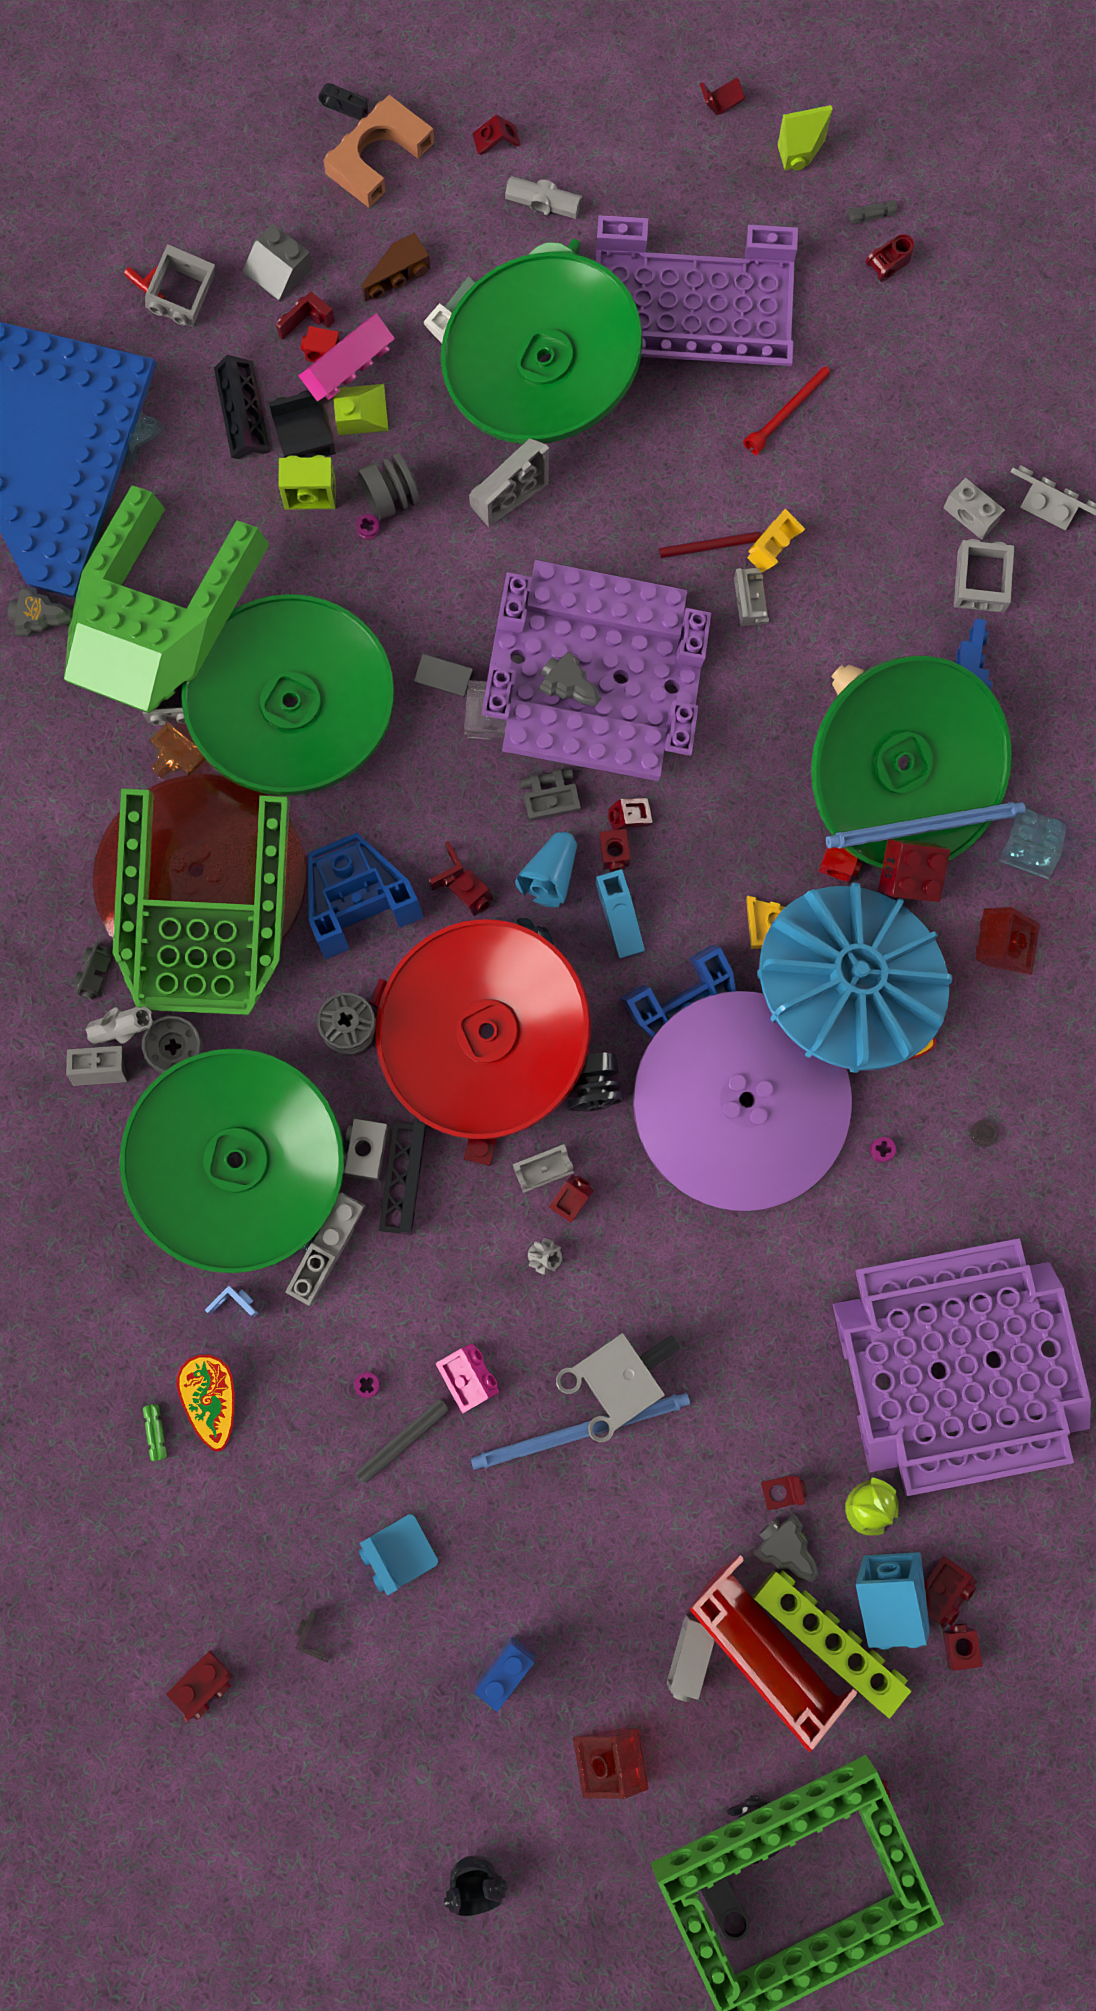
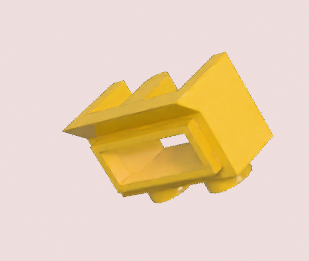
[747,509,805,573]

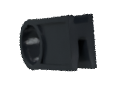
[318,83,368,120]
[700,1877,749,1941]

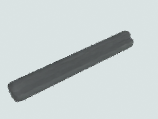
[356,1399,449,1483]

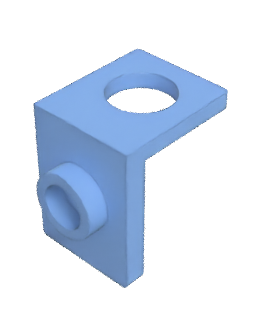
[205,1286,259,1317]

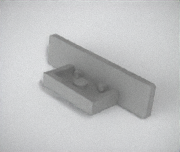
[1010,465,1096,530]

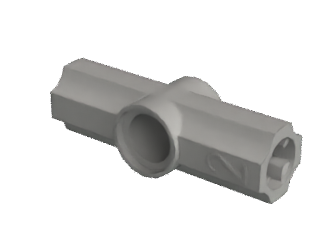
[505,176,582,219]
[85,1006,153,1044]

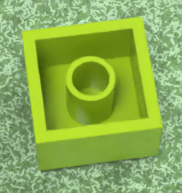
[279,455,336,510]

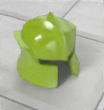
[845,1478,899,1536]

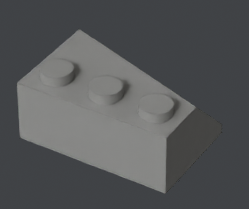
[469,438,549,527]

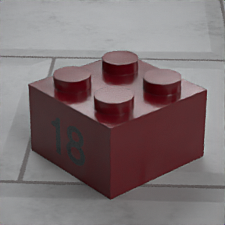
[878,839,951,902]

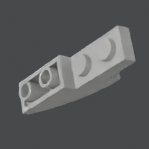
[285,1193,365,1306]

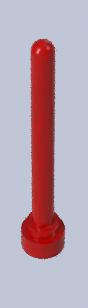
[743,366,830,455]

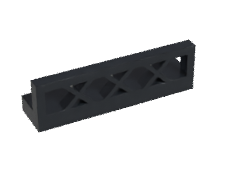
[214,355,270,459]
[379,1122,426,1235]

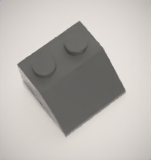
[243,223,313,302]

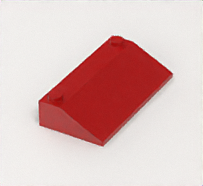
[689,1555,857,1752]

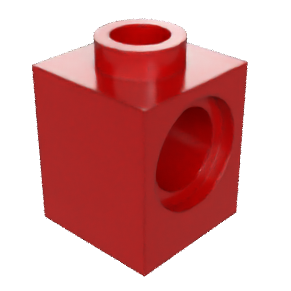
[301,326,340,362]
[818,847,862,882]

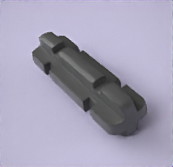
[849,200,897,224]

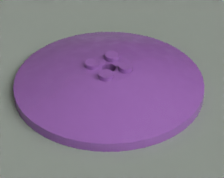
[633,991,852,1211]

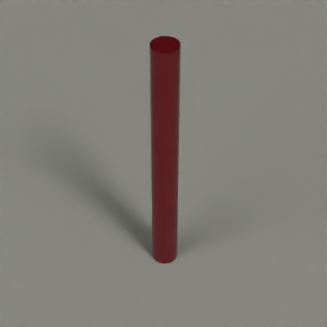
[659,531,761,558]

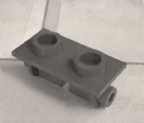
[71,942,112,1000]

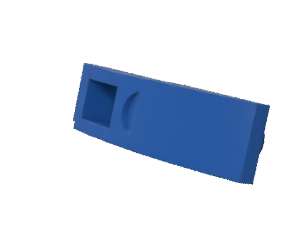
[956,618,992,690]

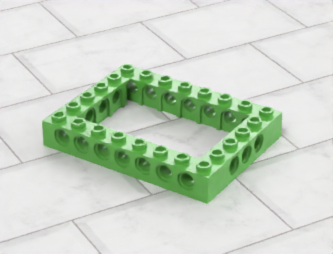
[651,1755,944,2011]

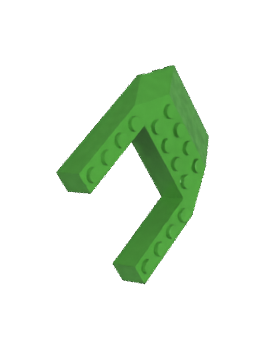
[64,486,270,713]
[113,789,290,1015]

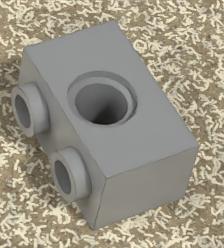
[943,478,1005,540]
[344,1119,388,1181]

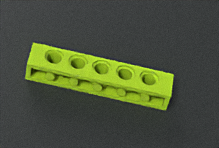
[752,1570,911,1719]

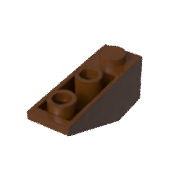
[361,232,430,302]

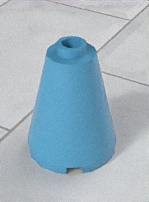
[515,832,577,908]

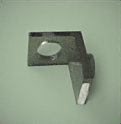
[295,1609,332,1663]

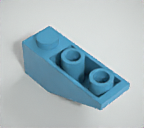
[595,869,645,960]

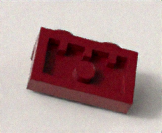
[924,1555,977,1629]
[166,1651,233,1722]

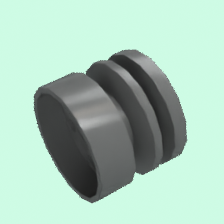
[357,453,420,521]
[317,993,376,1057]
[142,1016,203,1074]

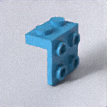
[359,1514,438,1596]

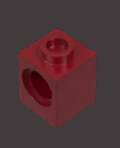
[599,829,630,872]
[943,1624,983,1671]

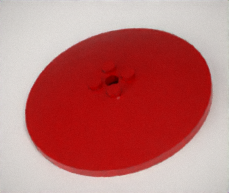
[375,919,591,1139]

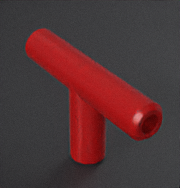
[124,265,165,300]

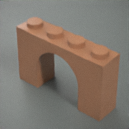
[323,95,434,208]

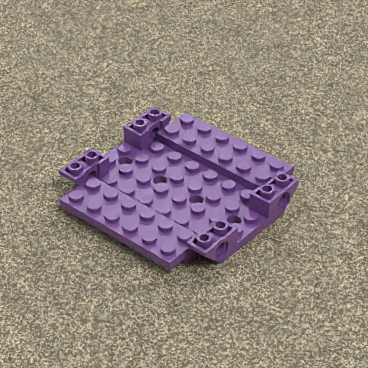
[481,560,711,781]
[832,1238,1091,1496]

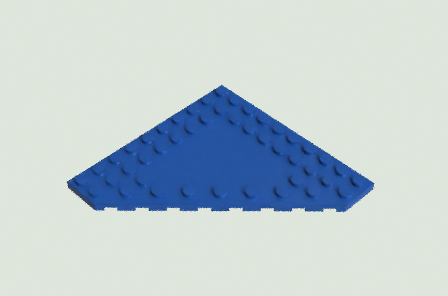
[0,322,157,599]

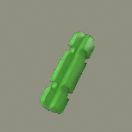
[143,1404,167,1461]

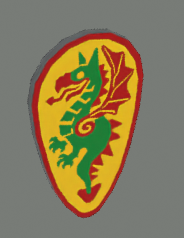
[177,1353,235,1452]

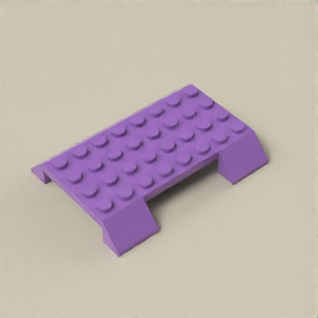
[596,215,798,366]

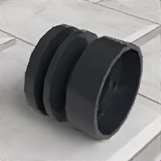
[566,1052,624,1112]

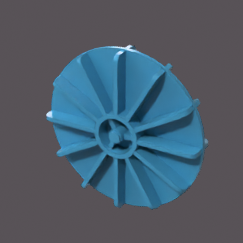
[757,883,952,1073]

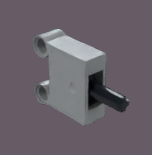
[556,1333,680,1442]

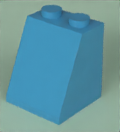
[856,1552,930,1649]

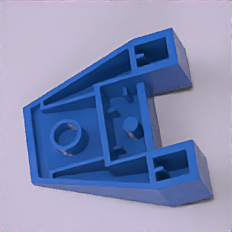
[308,833,424,960]
[620,945,736,1038]

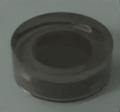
[970,1120,999,1148]

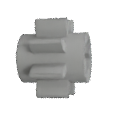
[528,1238,562,1275]

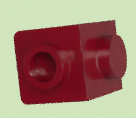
[448,869,493,916]

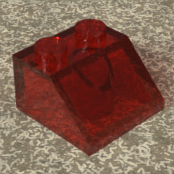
[976,907,1040,975]
[573,1728,649,1799]

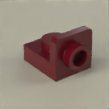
[608,798,653,830]
[464,1138,497,1166]
[549,1175,594,1223]

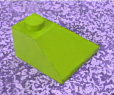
[778,105,833,171]
[334,384,389,436]

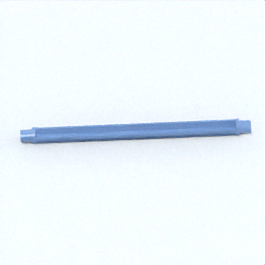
[826,802,1025,849]
[471,1393,690,1470]

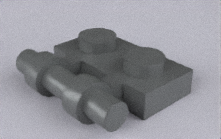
[520,768,581,822]

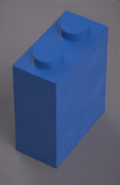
[474,1637,534,1712]

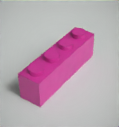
[298,313,395,401]

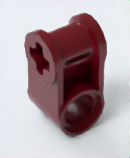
[865,234,914,282]

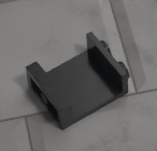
[268,390,336,458]

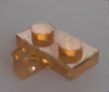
[150,722,206,779]

